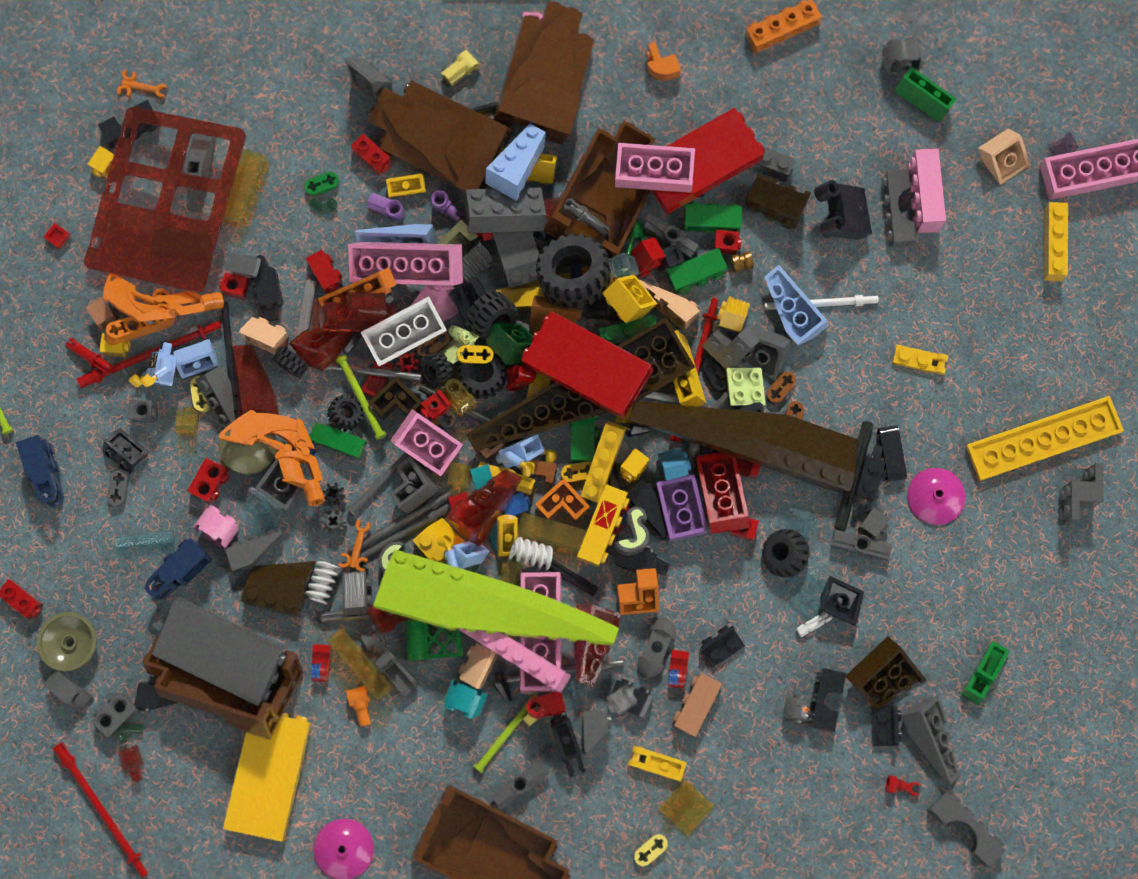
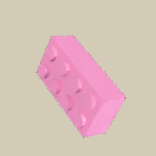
[615,143,695,193]
[907,149,946,233]

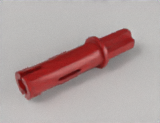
[65,338,113,374]

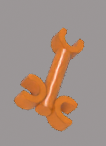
[117,70,168,99]
[338,520,371,572]

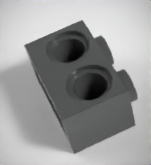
[91,692,140,739]

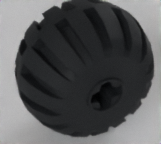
[762,529,810,578]

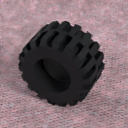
[466,291,518,342]
[457,350,506,399]

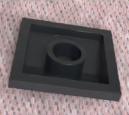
[820,576,864,626]

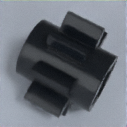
[322,482,346,507]

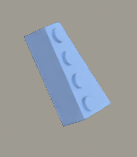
[486,124,546,201]

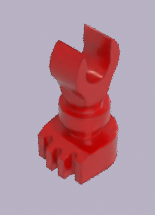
[884,775,921,796]

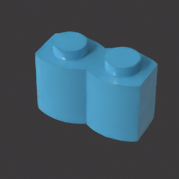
[657,448,691,480]

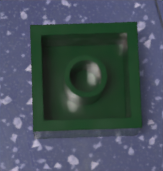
[485,323,533,365]

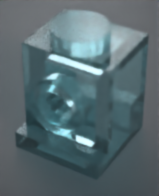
[609,252,639,278]

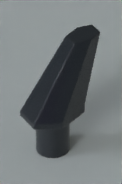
[621,423,652,437]
[492,672,512,701]

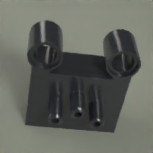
[814,180,872,240]

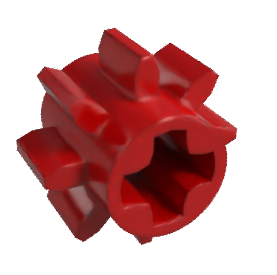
[396,352,420,373]

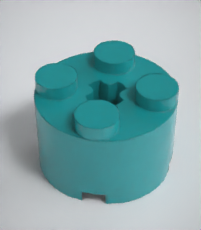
[443,679,489,719]

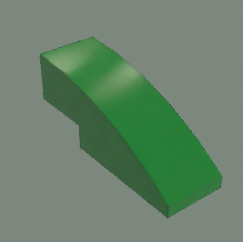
[309,422,367,460]
[961,641,1010,705]

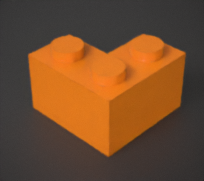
[535,478,590,522]
[617,568,659,615]

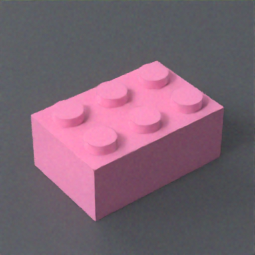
[390,409,463,476]

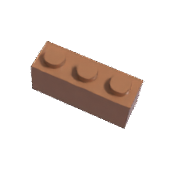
[672,673,722,738]

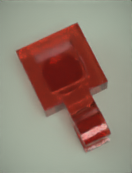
[118,745,144,782]

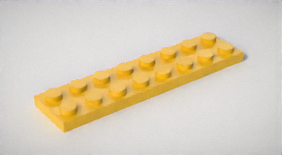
[966,396,1124,481]

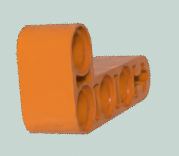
[104,288,177,345]

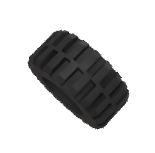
[536,234,611,309]

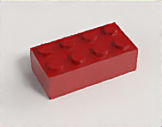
[696,452,749,534]

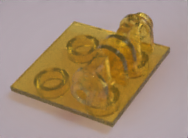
[659,779,714,836]

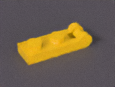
[892,345,949,375]
[628,746,687,782]

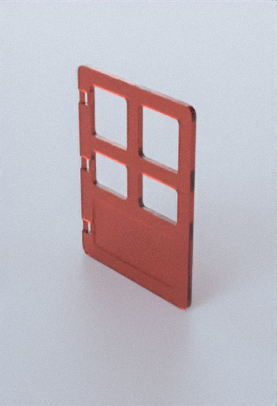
[84,107,246,293]

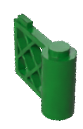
[406,618,463,661]

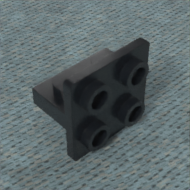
[448,277,486,325]

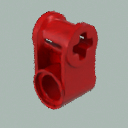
[506,364,536,391]
[527,691,566,719]

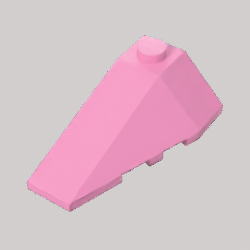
[411,285,458,322]

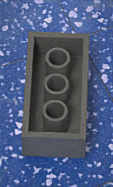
[465,188,546,233]

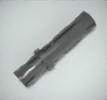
[564,198,610,237]

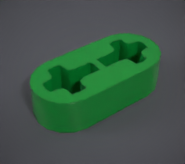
[304,172,339,197]

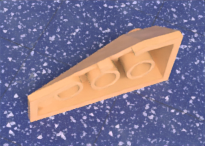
[638,279,700,331]

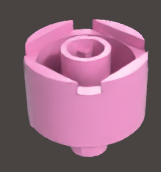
[193,505,239,549]

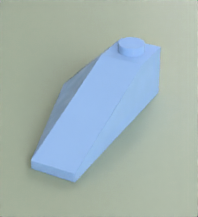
[355,224,435,244]
[764,265,829,346]

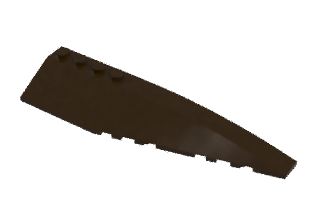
[465,318,695,451]
[628,401,858,494]

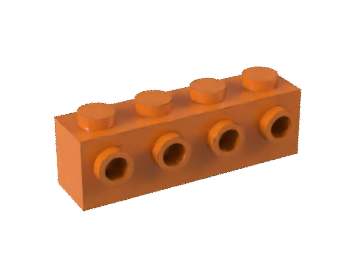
[745,0,822,53]
[318,267,397,316]

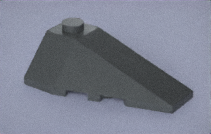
[711,321,792,381]
[901,696,959,785]

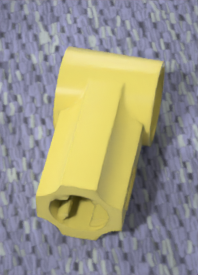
[441,50,480,86]

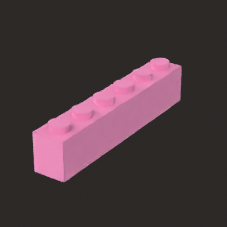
[458,628,571,693]

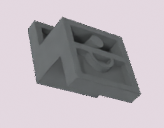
[1059,463,1103,526]

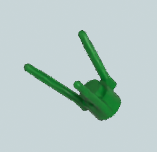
[626,222,645,257]

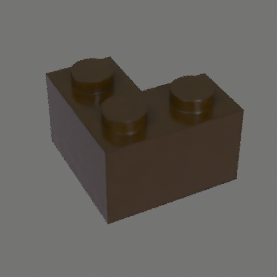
[368,376,422,421]

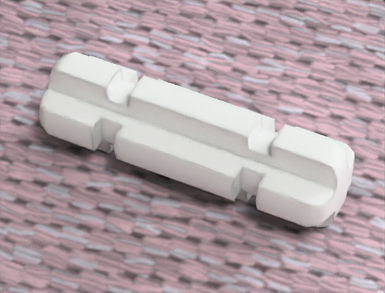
[796,612,833,637]

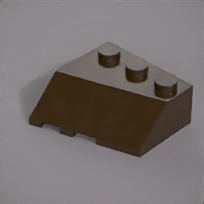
[745,174,811,229]
[241,561,316,617]
[845,636,926,710]

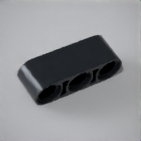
[877,425,907,482]

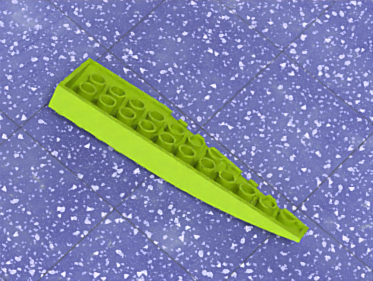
[373,549,619,645]

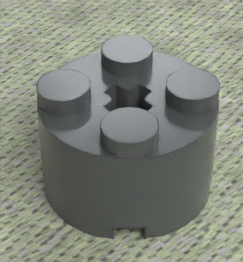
[882,37,923,78]

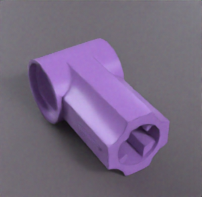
[367,193,405,222]

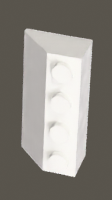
[361,296,447,366]

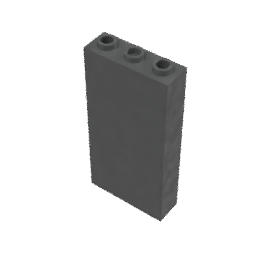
[152,598,287,706]

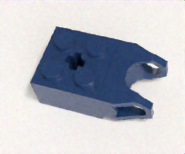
[16,435,64,508]
[145,538,213,600]

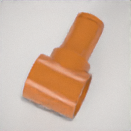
[346,686,371,727]

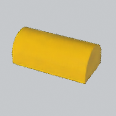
[386,174,426,198]
[497,515,518,557]

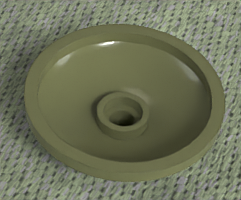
[219,430,277,475]
[37,612,97,671]

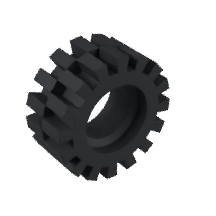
[272,346,309,379]
[419,352,453,389]
[327,394,364,432]

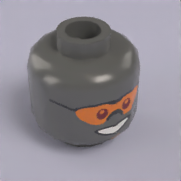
[783,694,811,725]

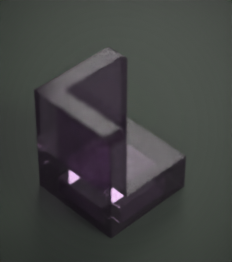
[1049,132,1079,156]

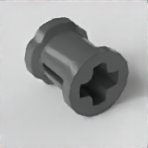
[361,627,386,651]

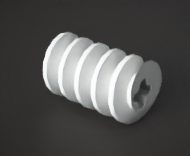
[509,537,553,571]
[305,561,340,605]

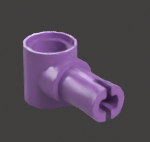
[431,190,465,223]

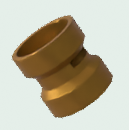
[731,251,754,274]

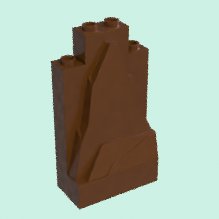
[493,1,595,145]
[368,80,514,191]
[542,120,655,263]
[143,631,304,740]
[411,784,571,879]

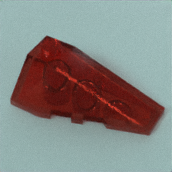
[290,306,368,371]
[233,345,279,416]
[446,469,522,547]
[574,604,620,686]

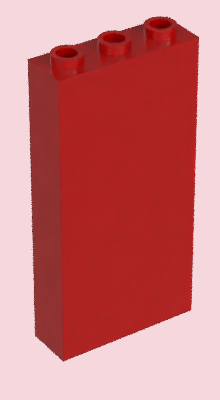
[651,107,765,215]
[522,311,653,419]

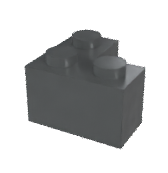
[702,327,760,369]
[390,456,438,513]

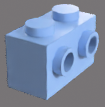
[173,339,218,379]

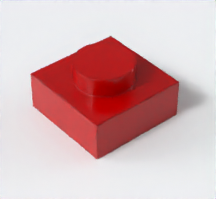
[43,222,71,250]

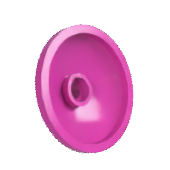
[907,468,966,525]
[314,819,374,879]

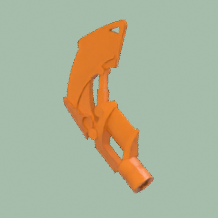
[103,273,224,322]
[218,410,325,506]

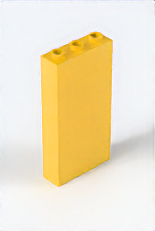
[223,713,312,841]

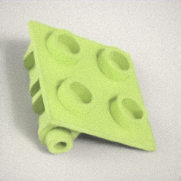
[441,325,479,364]
[726,368,766,406]

